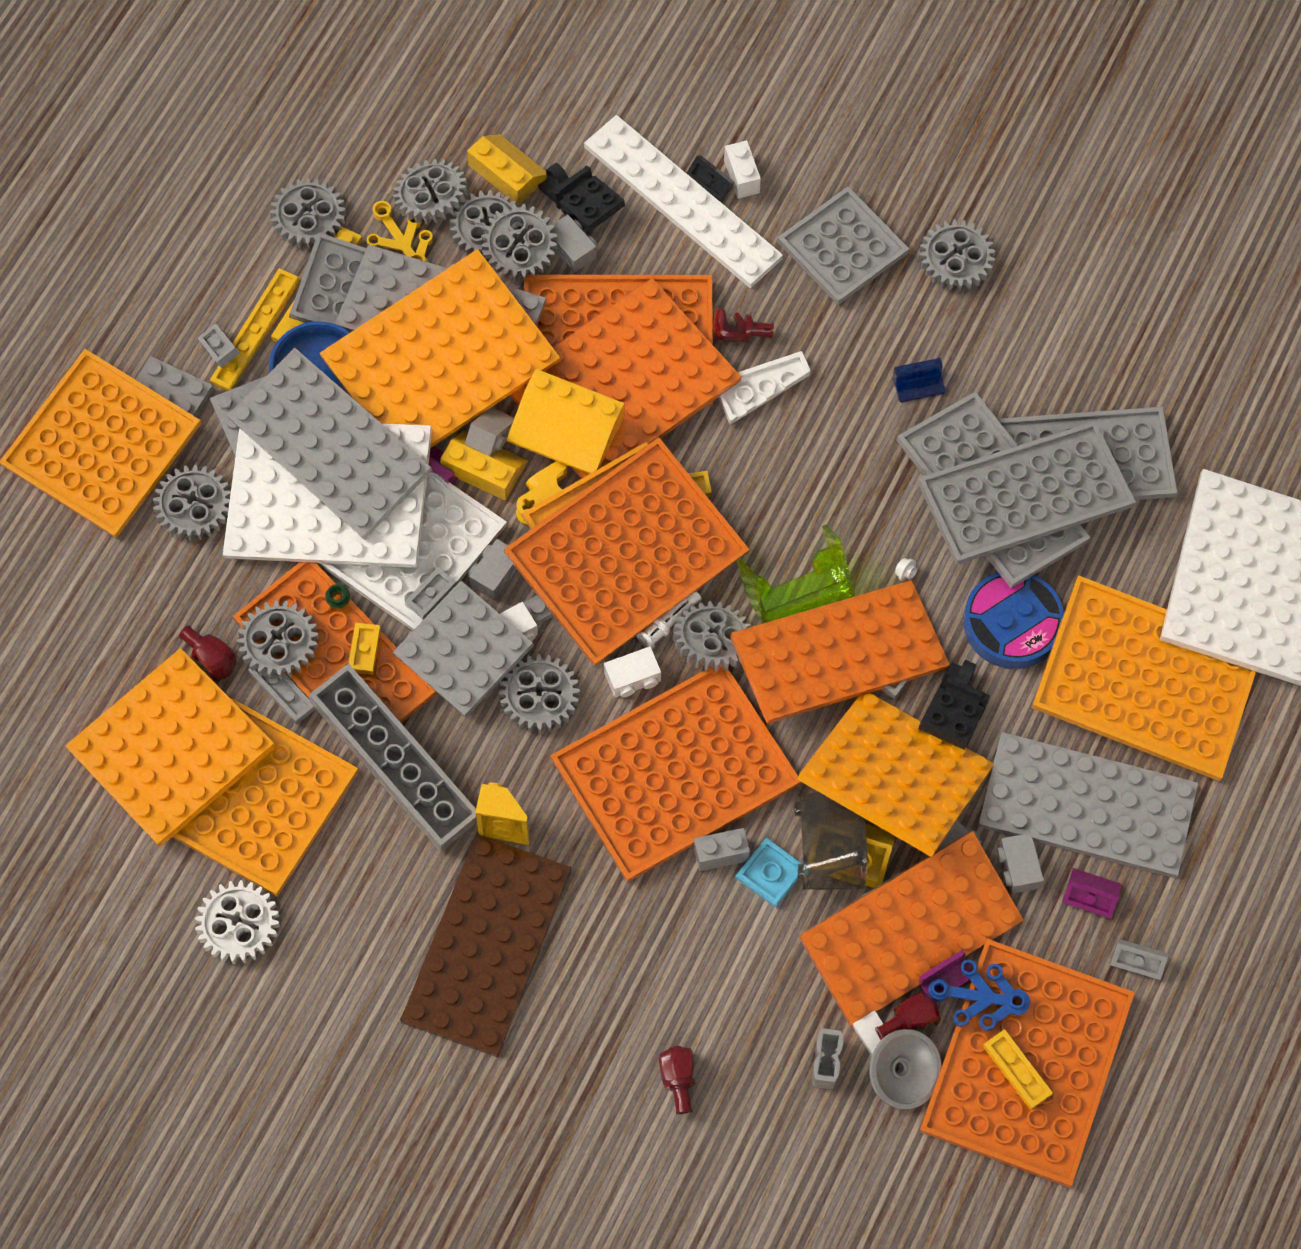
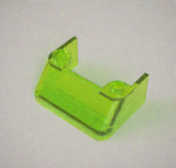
[737,525,855,624]

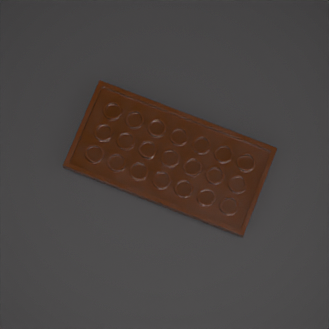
[400,834,571,1058]

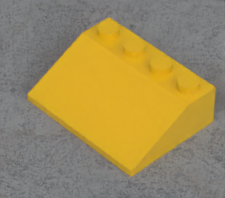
[507,369,625,474]

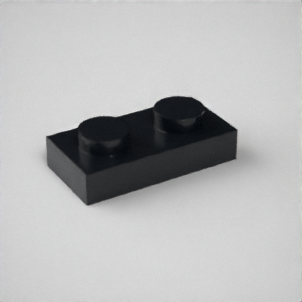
[686,155,735,202]

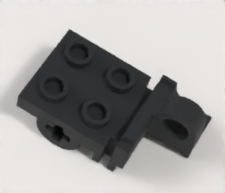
[538,163,625,232]
[918,660,990,749]

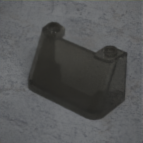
[794,791,868,890]

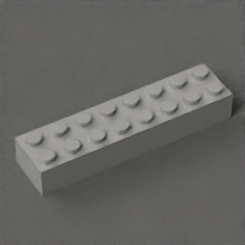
[309,663,477,853]

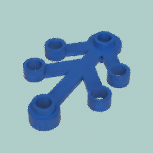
[928,960,1030,1032]

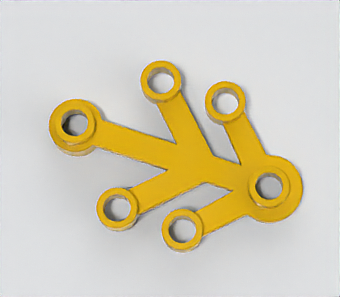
[367,201,433,262]

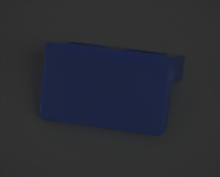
[892,358,945,403]

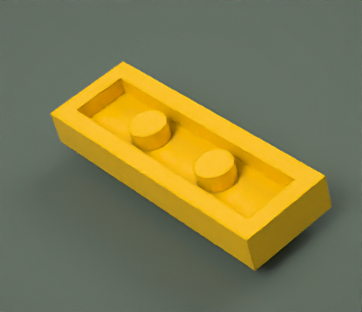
[983,1029,1053,1110]

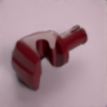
[713,308,774,343]
[179,625,236,682]
[875,992,941,1040]
[659,1046,695,1115]

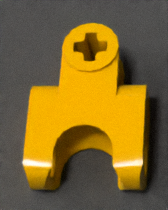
[516,461,568,526]

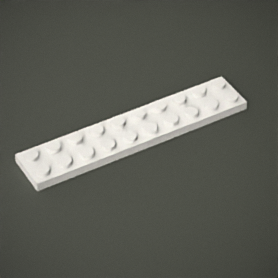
[584,115,783,289]

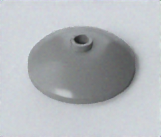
[869,1029,942,1109]

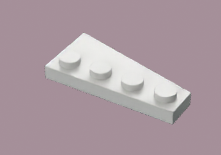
[718,351,811,425]

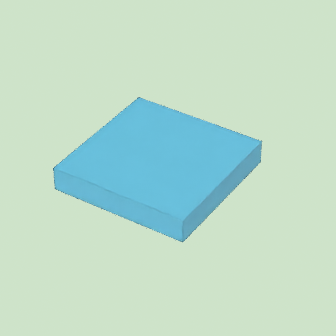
[735,837,807,908]

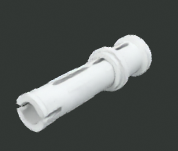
[636,591,702,650]

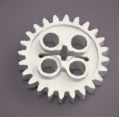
[195,880,280,964]

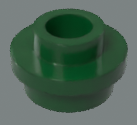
[325,584,350,609]

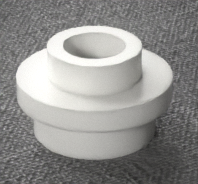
[895,558,917,582]

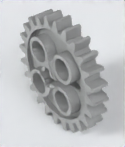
[393,159,469,224]
[270,178,346,249]
[449,190,523,260]
[481,204,558,280]
[919,219,996,291]
[153,465,231,541]
[237,600,319,679]
[673,601,751,672]
[499,654,580,733]

